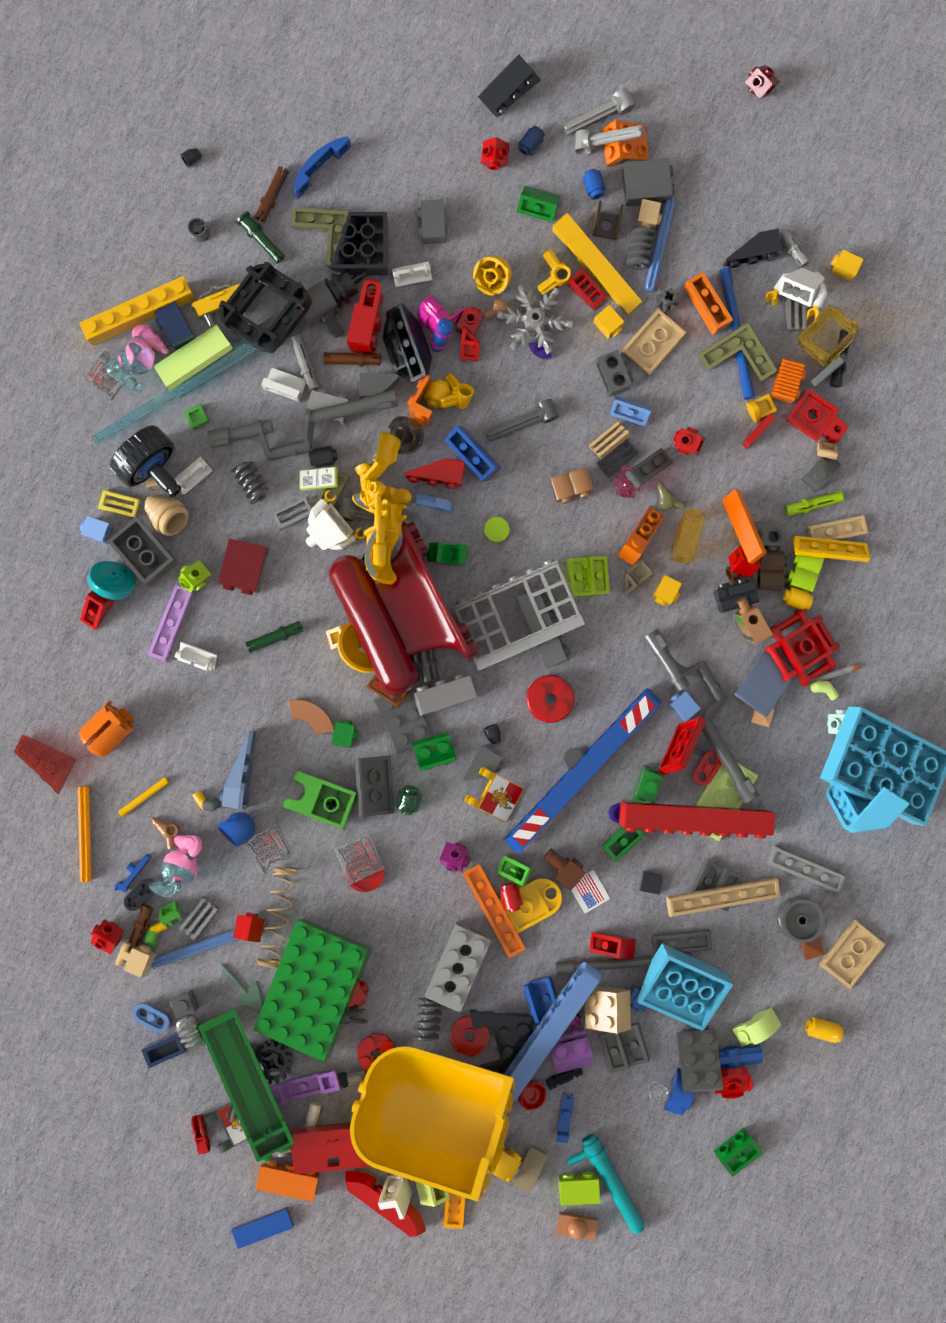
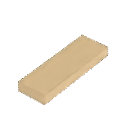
[807,515,869,540]

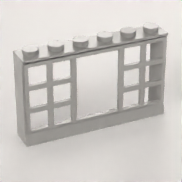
[452,559,588,672]

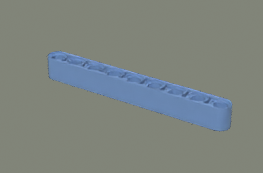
[503,962,602,1104]

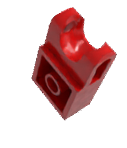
[347,279,383,354]

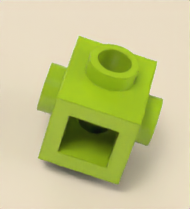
[178,560,211,593]

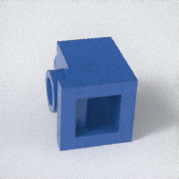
[629,984,647,1012]

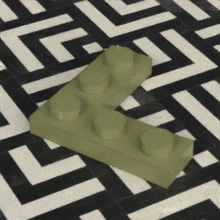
[291,207,349,268]
[698,321,778,381]

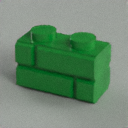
[601,827,644,862]

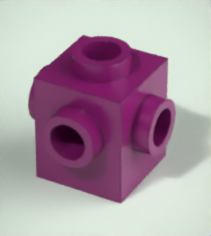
[439,842,471,873]

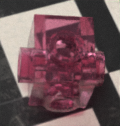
[613,465,641,498]

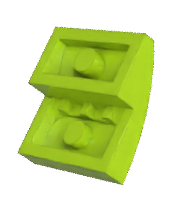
[566,556,610,597]

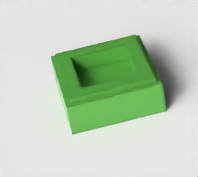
[184,404,210,430]

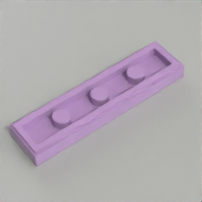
[147,584,195,662]

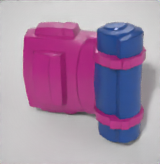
[417,295,465,352]

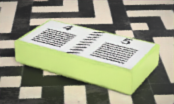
[300,467,338,491]

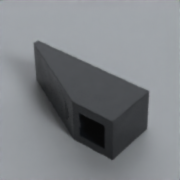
[723,229,783,268]

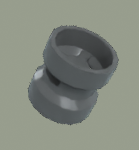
[188,218,210,242]

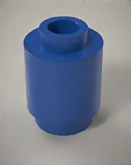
[583,169,606,200]

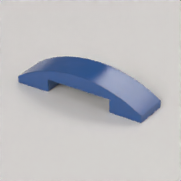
[294,136,351,199]

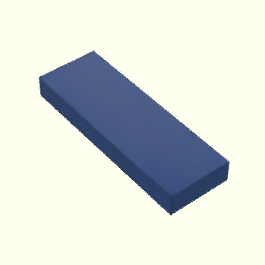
[231,1207,294,1249]

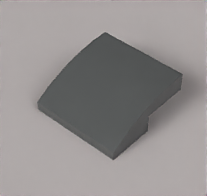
[690,859,743,912]
[599,1022,650,1073]

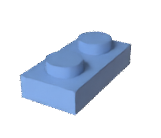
[609,396,652,426]

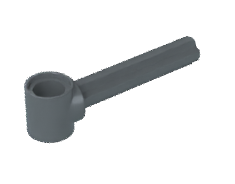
[485,399,559,441]
[337,498,412,525]

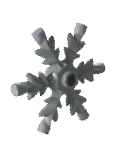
[497,284,573,355]

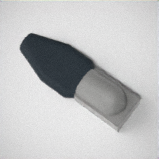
[337,1069,366,1088]

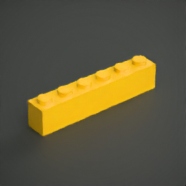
[79,276,196,346]

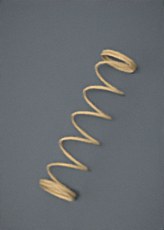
[256,867,298,968]

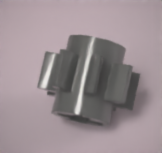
[655,287,680,312]

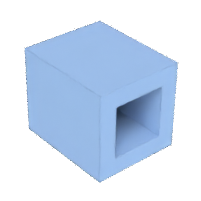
[80,516,113,544]

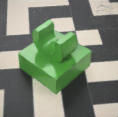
[158,900,182,927]

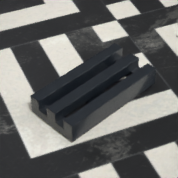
[597,439,639,477]

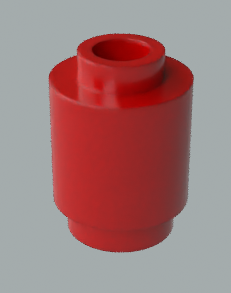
[500,882,523,912]

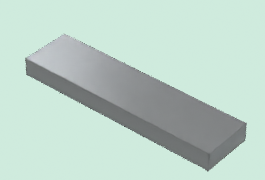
[766,845,846,894]

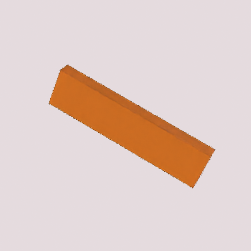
[722,489,767,564]

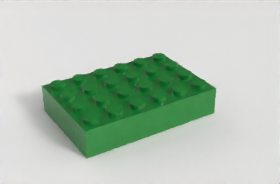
[253,919,373,1062]

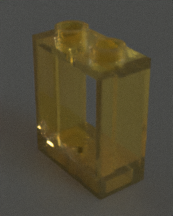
[797,304,859,368]
[669,509,706,565]

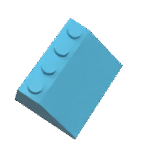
[637,943,733,1031]

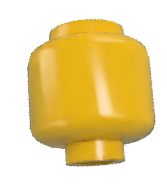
[424,379,451,409]

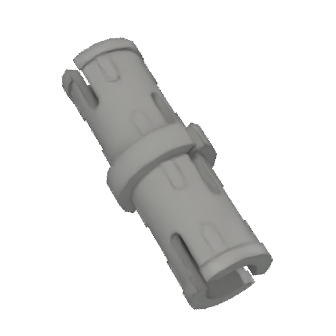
[780,229,810,267]

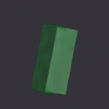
[517,186,560,223]

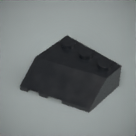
[330,212,388,276]

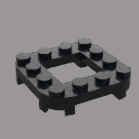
[219,261,312,353]

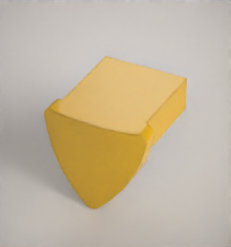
[746,394,777,423]

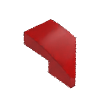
[459,326,481,362]

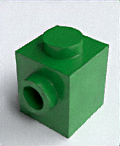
[331,719,359,748]

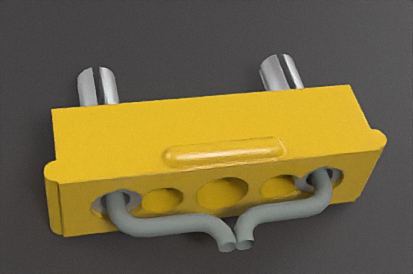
[192,284,245,327]

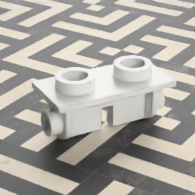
[392,261,432,287]
[174,456,213,495]
[175,641,217,671]

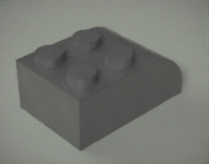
[107,516,178,587]

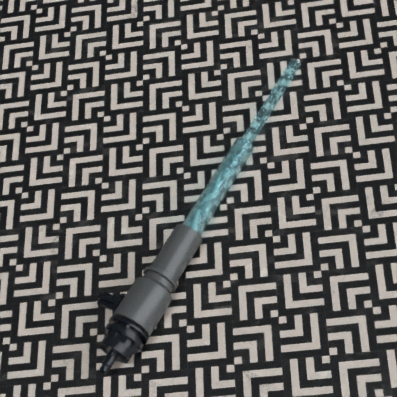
[92,271,367,445]

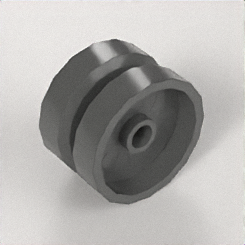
[776,897,825,943]

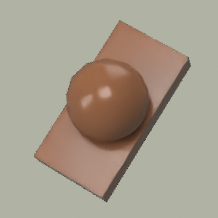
[556,1212,598,1240]

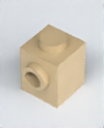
[636,199,662,230]

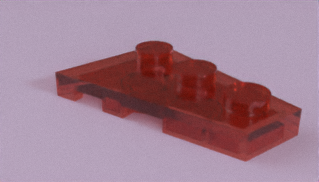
[14,734,76,794]

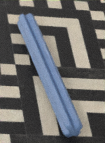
[645,199,675,291]
[151,930,239,969]

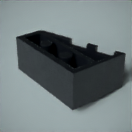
[478,54,541,117]

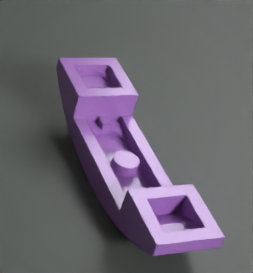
[269,1070,341,1106]

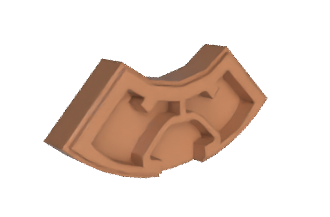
[289,700,334,735]

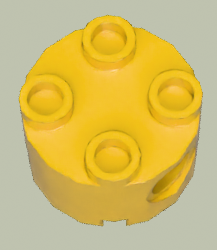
[491,1146,522,1183]

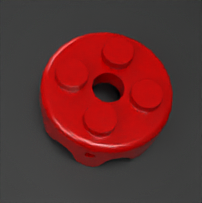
[526,675,574,723]

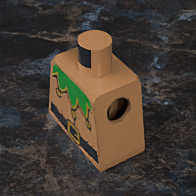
[734,598,773,644]

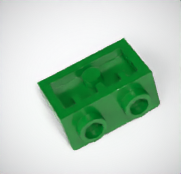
[412,731,457,771]
[714,1128,763,1177]

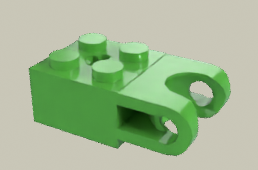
[283,771,357,830]

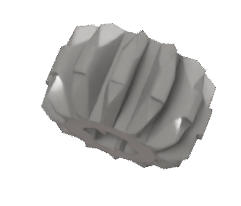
[176,1014,204,1050]

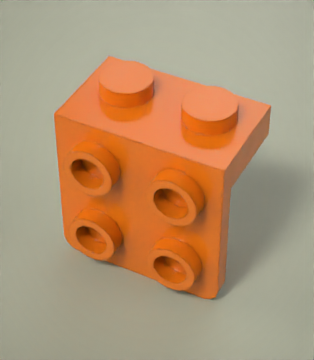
[602,120,649,167]
[407,375,433,427]

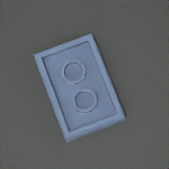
[734,650,793,717]

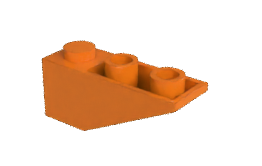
[617,506,665,566]

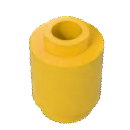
[783,587,813,610]

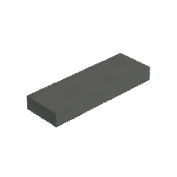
[625,448,674,489]
[652,930,712,955]

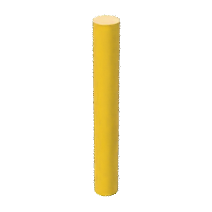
[118,777,170,817]

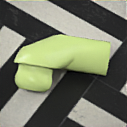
[810,680,839,700]

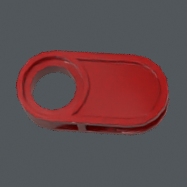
[191,1114,210,1155]

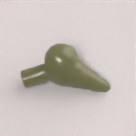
[657,481,685,510]

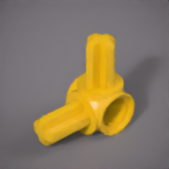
[537,249,571,295]
[438,373,474,409]

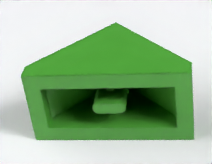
[496,855,532,887]

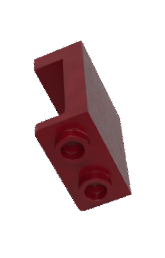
[218,538,269,595]

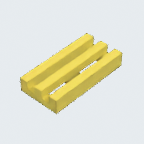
[98,490,141,518]

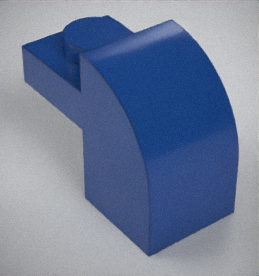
[664,1068,694,1116]

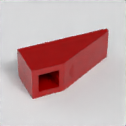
[405,458,465,489]

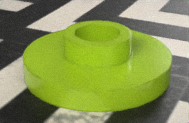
[484,517,510,543]

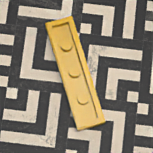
[793,536,870,562]

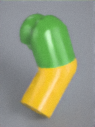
[145,922,168,947]

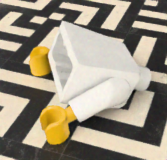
[766,268,827,323]
[306,490,366,550]

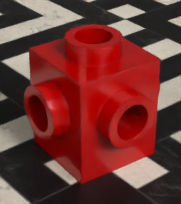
[481,137,510,170]
[673,426,706,456]
[91,919,124,955]

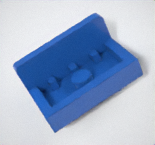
[524,976,557,1023]

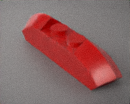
[345,1171,426,1237]

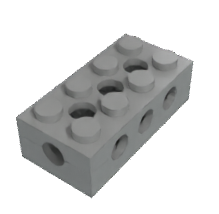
[424,922,491,1012]

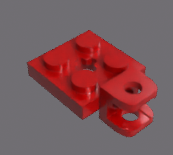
[786,388,848,443]

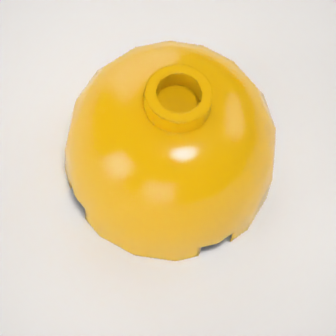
[473,255,512,295]

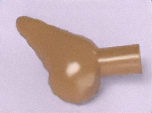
[483,299,517,319]
[151,817,179,849]

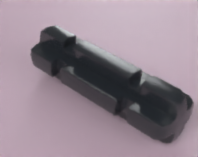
[546,1068,583,1090]

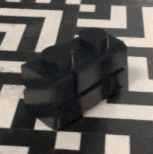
[714,578,759,613]

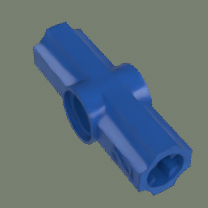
[719,1045,763,1070]

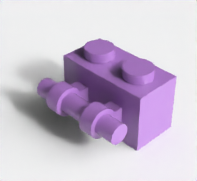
[551,1028,594,1074]

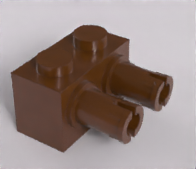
[544,849,585,891]

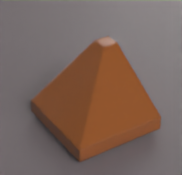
[800,937,824,960]

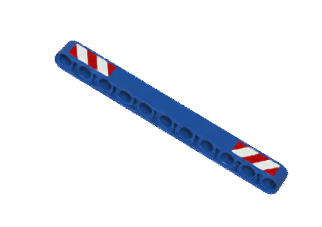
[504,688,662,854]

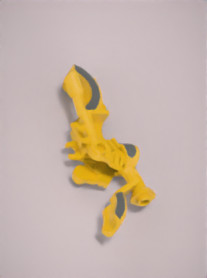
[352,431,411,585]

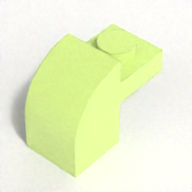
[732,1008,781,1046]

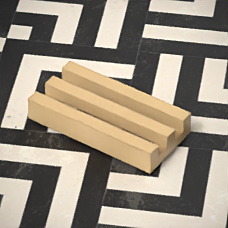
[589,421,631,460]

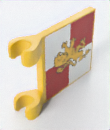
[464,767,524,823]

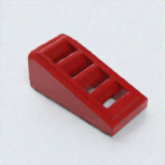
[567,268,608,311]

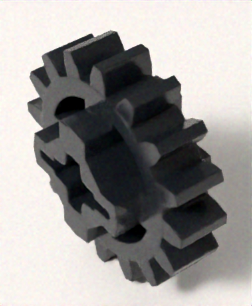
[254,1040,293,1085]

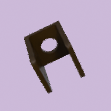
[593,201,624,240]

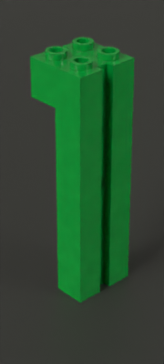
[198,1008,294,1163]

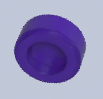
[609,803,621,823]

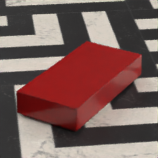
[742,413,776,449]

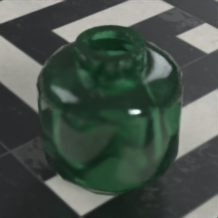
[396,785,422,815]

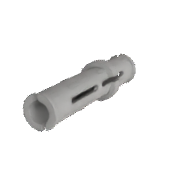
[290,334,320,392]

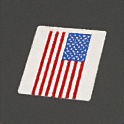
[571,870,610,913]

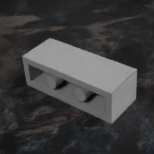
[413,674,477,716]

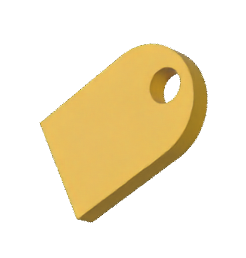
[499,878,562,933]

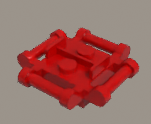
[765,609,840,687]

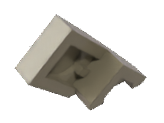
[624,558,654,596]

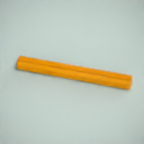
[78,786,92,882]

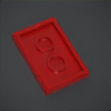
[658,716,706,775]

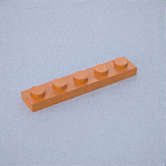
[463,863,526,958]

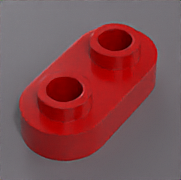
[692,750,722,786]

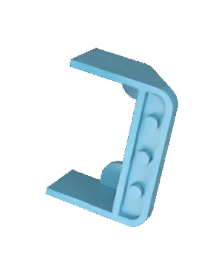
[826,784,910,833]

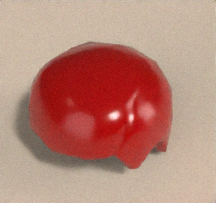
[518,1080,546,1111]

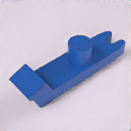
[114,854,152,892]
[556,1092,574,1143]

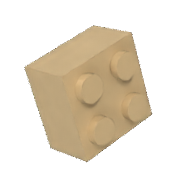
[585,986,631,1033]

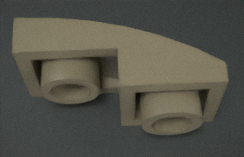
[512,1147,548,1194]

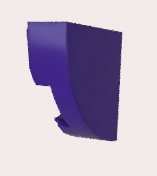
[529,341,552,359]

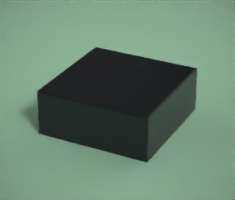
[640,871,663,895]

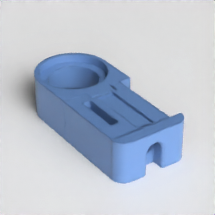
[415,493,454,513]

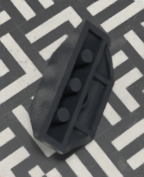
[383,303,432,383]

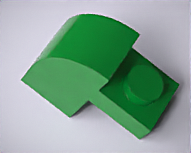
[427,542,469,566]

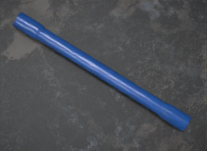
[719,268,755,400]

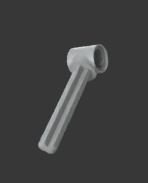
[563,88,635,135]
[575,125,644,155]

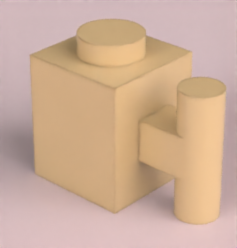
[115,942,156,978]

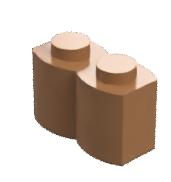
[550,468,594,504]

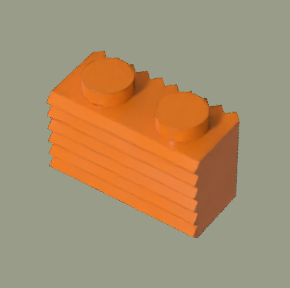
[770,358,806,404]

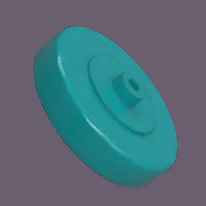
[87,561,136,600]

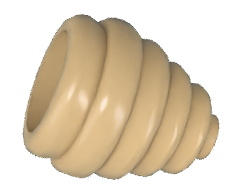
[144,494,189,536]

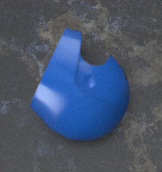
[217,812,255,847]

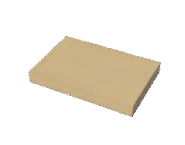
[621,308,687,376]
[819,919,886,989]

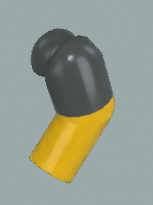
[192,791,220,812]

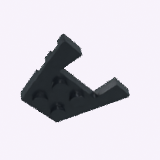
[469,1009,533,1074]

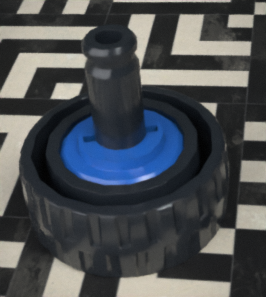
[110,425,182,497]

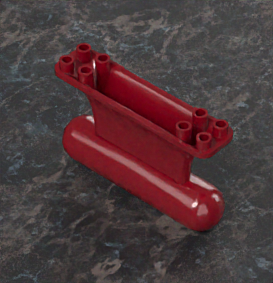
[329,522,480,695]

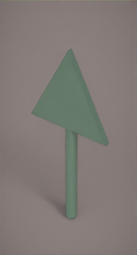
[220,964,263,1011]

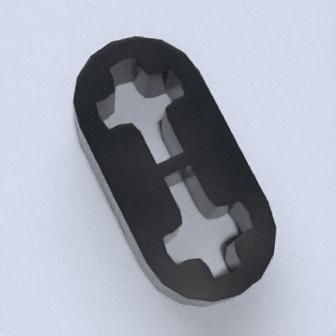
[124,879,157,911]

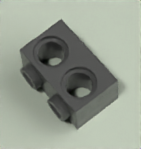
[595,350,634,397]
[754,522,784,551]

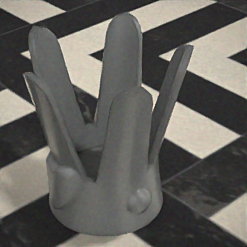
[343,1004,367,1025]

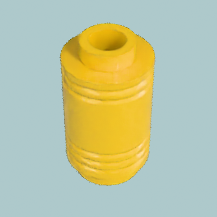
[805,1017,844,1043]

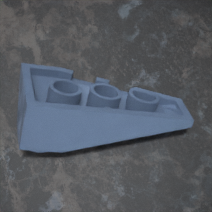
[220,731,256,809]

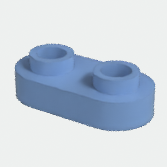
[132,1002,171,1033]

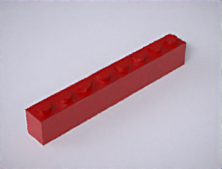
[619,802,775,839]

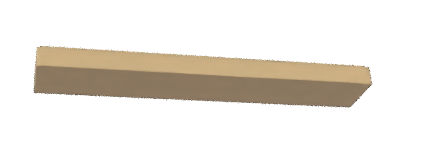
[666,877,781,917]

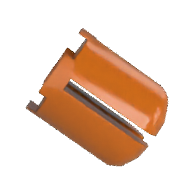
[79,701,136,756]

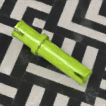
[785,490,844,517]

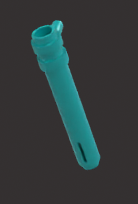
[567,1133,645,1234]

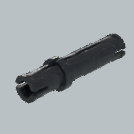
[829,329,852,388]

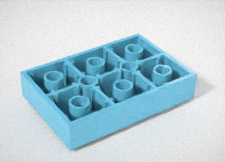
[820,707,946,826]

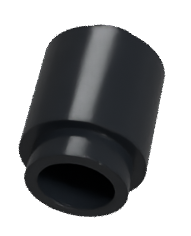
[309,446,338,467]

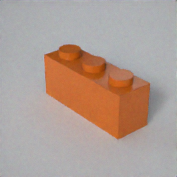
[683,272,733,336]
[255,1159,320,1202]

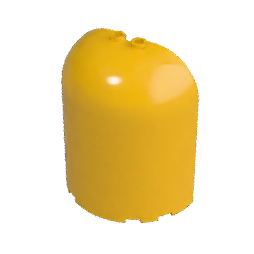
[350,1047,515,1202]

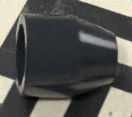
[180,148,201,168]
[483,724,501,744]

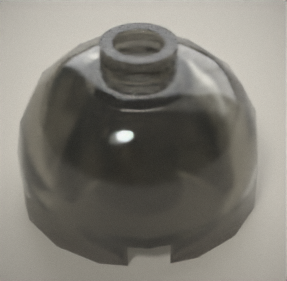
[388,416,424,455]

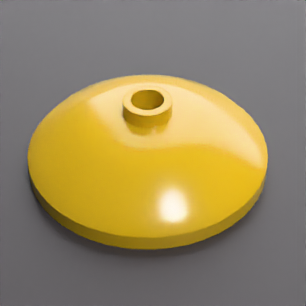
[337,622,374,673]

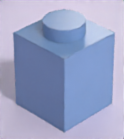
[669,691,701,722]

